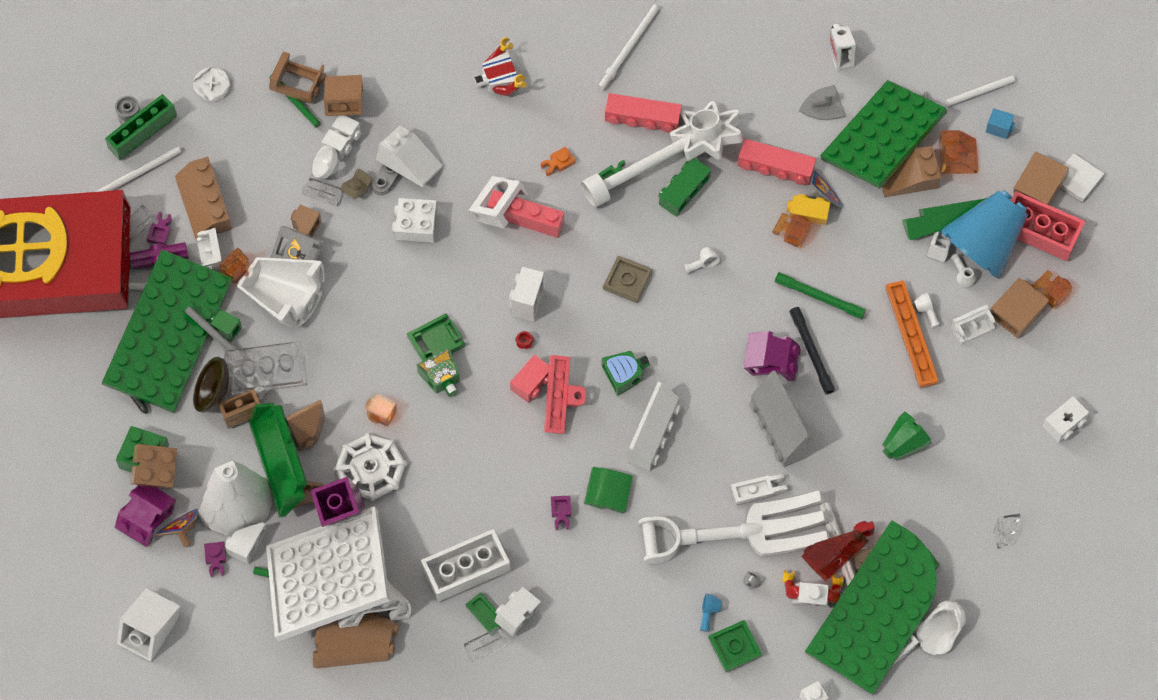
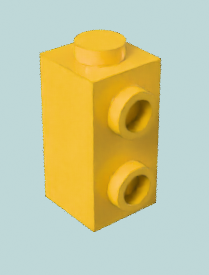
[787,194,830,225]

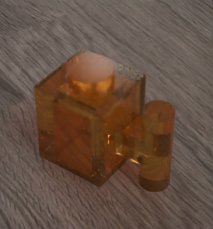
[772,213,811,249]
[219,248,249,284]
[1032,270,1073,309]

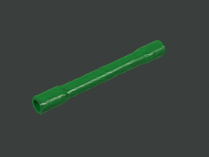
[774,272,866,320]

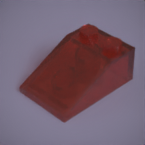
[801,530,869,582]

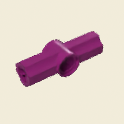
[130,242,189,270]

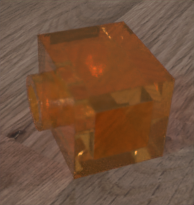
[365,394,397,427]

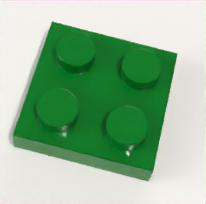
[708,620,762,673]

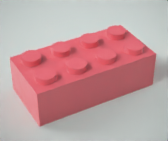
[1011,191,1085,261]

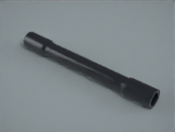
[789,307,835,395]

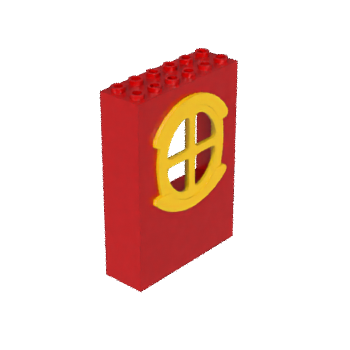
[0,190,131,318]

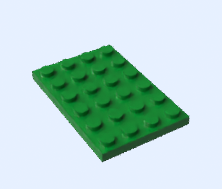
[820,80,947,189]

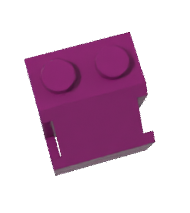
[743,331,801,381]
[114,486,176,547]

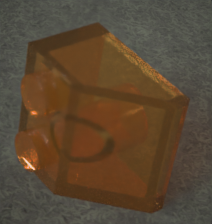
[939,130,978,174]

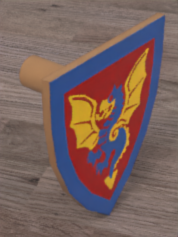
[155,508,198,547]

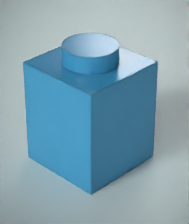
[986,108,1016,139]

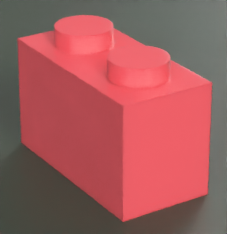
[510,355,549,403]

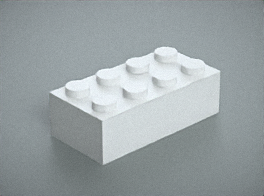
[421,529,510,602]

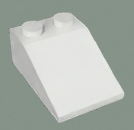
[376,126,443,187]

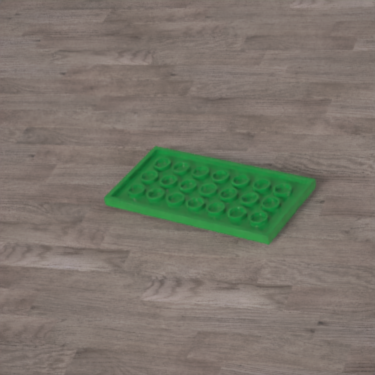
[102,250,232,413]

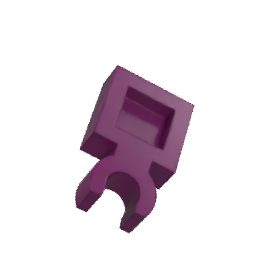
[146,212,172,245]
[551,496,571,530]
[204,541,226,577]

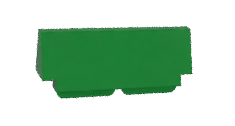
[249,403,308,518]

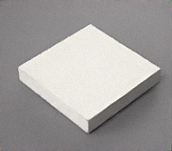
[1061,153,1104,202]

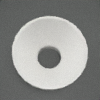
[312,146,340,179]

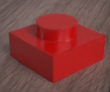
[852,521,875,540]

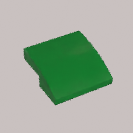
[584,467,633,513]

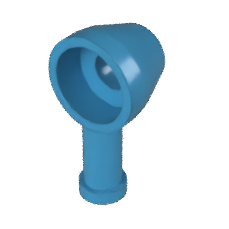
[700,593,721,632]

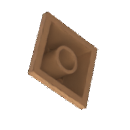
[286,400,325,451]

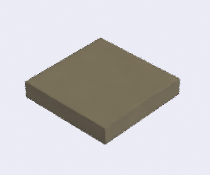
[603,256,653,303]

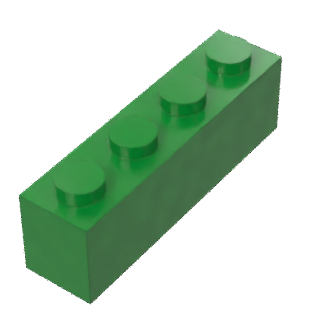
[105,94,177,160]

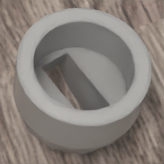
[743,571,761,588]

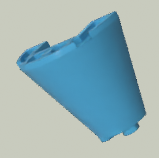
[941,190,1028,279]

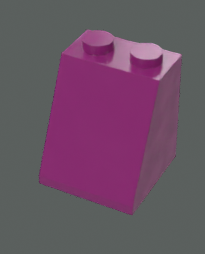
[311,476,365,527]

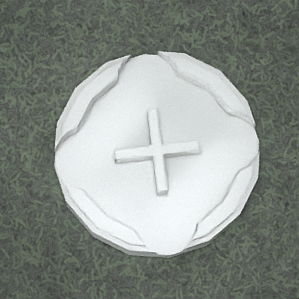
[193,67,230,102]

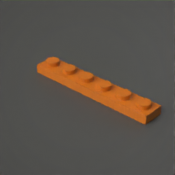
[885,280,939,389]

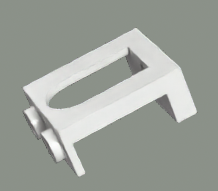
[469,176,528,228]

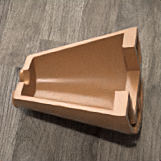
[313,612,399,669]

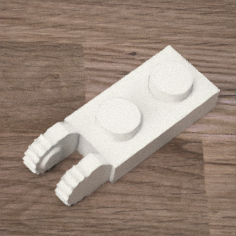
[731,474,788,505]

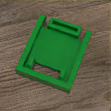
[407,313,466,361]

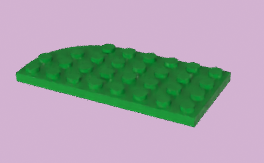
[805,520,937,695]

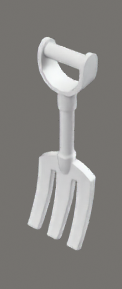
[638,490,831,564]

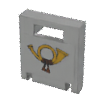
[270,226,324,261]

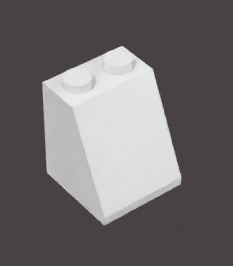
[117,588,180,662]

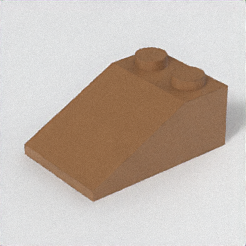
[882,145,941,197]

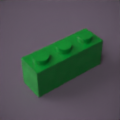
[658,158,711,217]

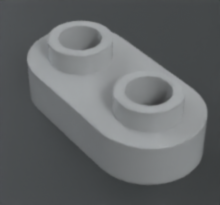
[372,165,400,195]

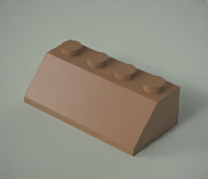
[175,156,232,240]

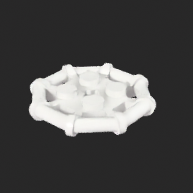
[333,433,407,502]

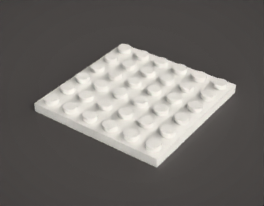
[266,506,390,642]

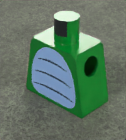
[601,351,650,396]

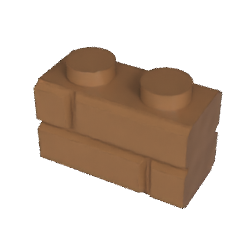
[218,389,260,428]

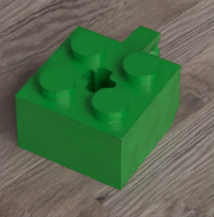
[116,426,169,472]

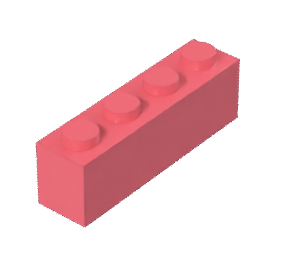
[605,93,682,133]
[737,139,816,185]
[487,190,564,238]

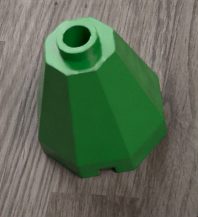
[882,411,932,460]

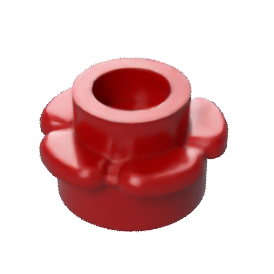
[515,331,534,349]

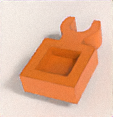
[541,146,575,176]

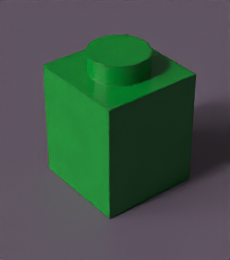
[210,309,242,342]

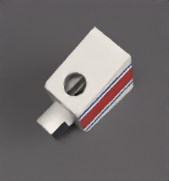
[830,24,856,70]

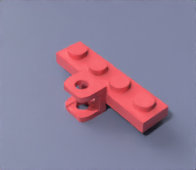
[544,355,586,434]

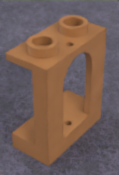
[269,51,326,104]

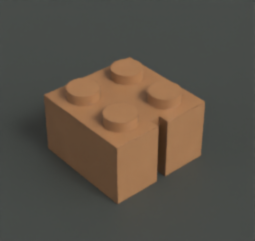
[130,444,177,489]

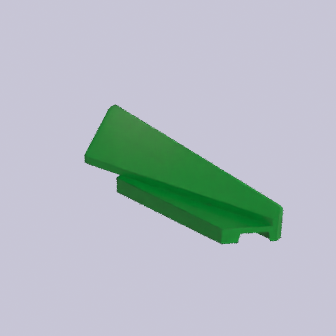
[902,198,986,240]

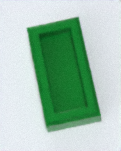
[465,592,501,635]

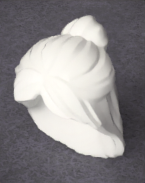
[916,601,966,655]

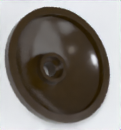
[193,357,229,413]

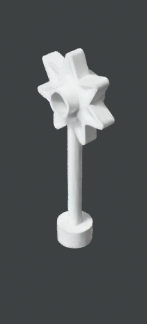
[581,101,743,208]

